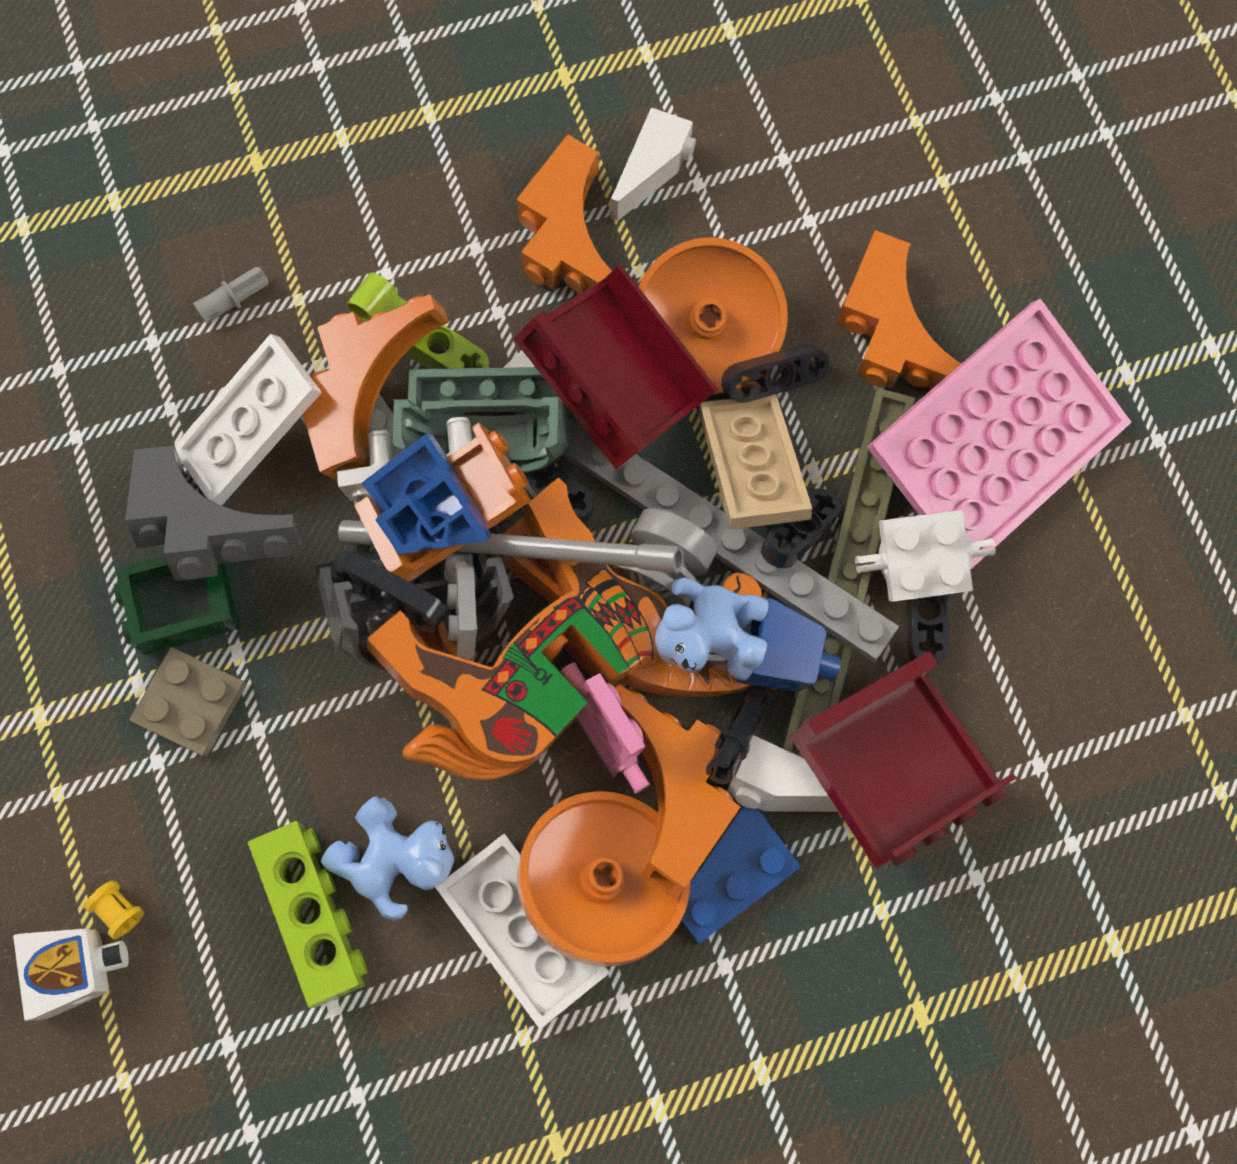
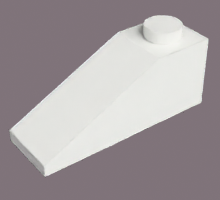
[611,108,696,221]
[727,735,839,812]

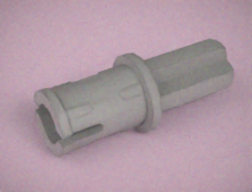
[193,267,269,324]

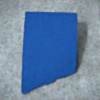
[362,433,492,554]

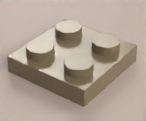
[129,647,247,758]

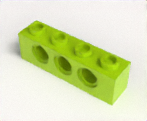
[248,821,368,1008]

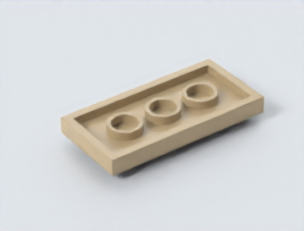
[699,394,813,530]

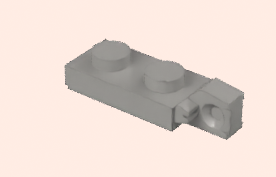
[444,553,477,659]

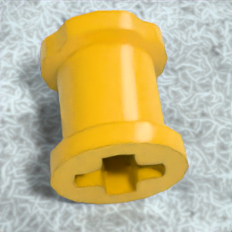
[84,880,144,940]

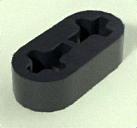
[527,464,593,523]

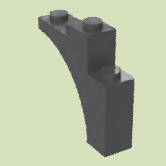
[125,445,301,581]

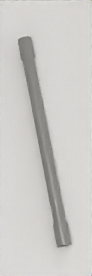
[338,520,684,573]

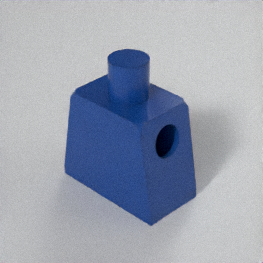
[736,598,841,692]

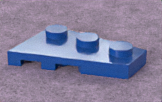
[681,806,801,944]

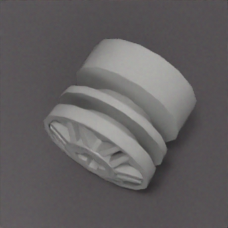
[611,508,718,607]

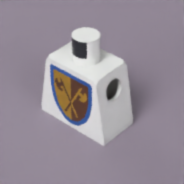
[13,929,129,1021]

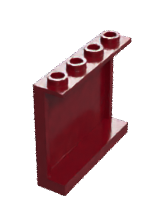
[513,264,718,470]
[790,651,1017,869]

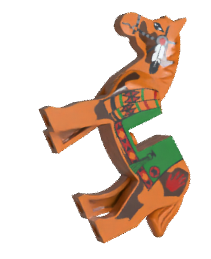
[367,477,778,780]

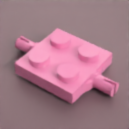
[560,662,651,794]

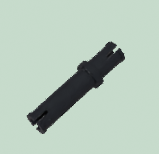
[706,686,770,784]

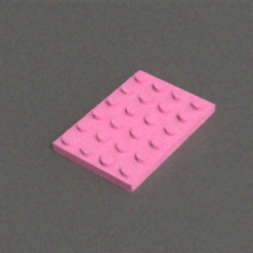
[866,299,1131,570]

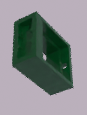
[114,556,240,655]

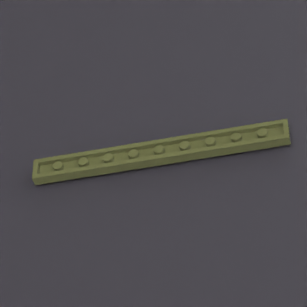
[782,388,915,758]

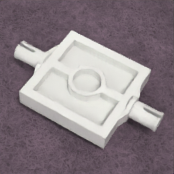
[855,510,996,602]

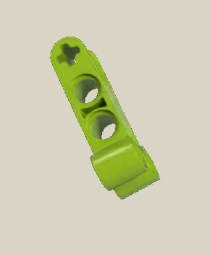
[346,272,489,369]

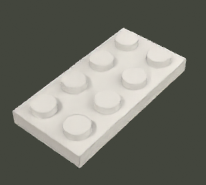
[175,334,322,506]
[435,834,610,1029]

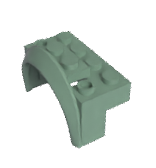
[393,367,572,473]

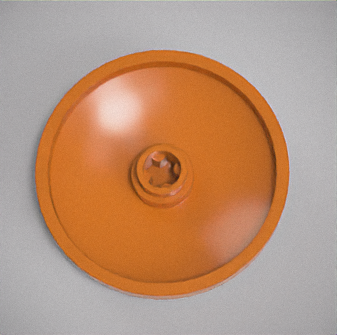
[638,238,788,395]
[517,791,691,967]

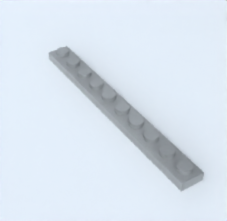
[562,415,899,663]

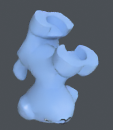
[655,578,769,681]
[321,796,454,922]

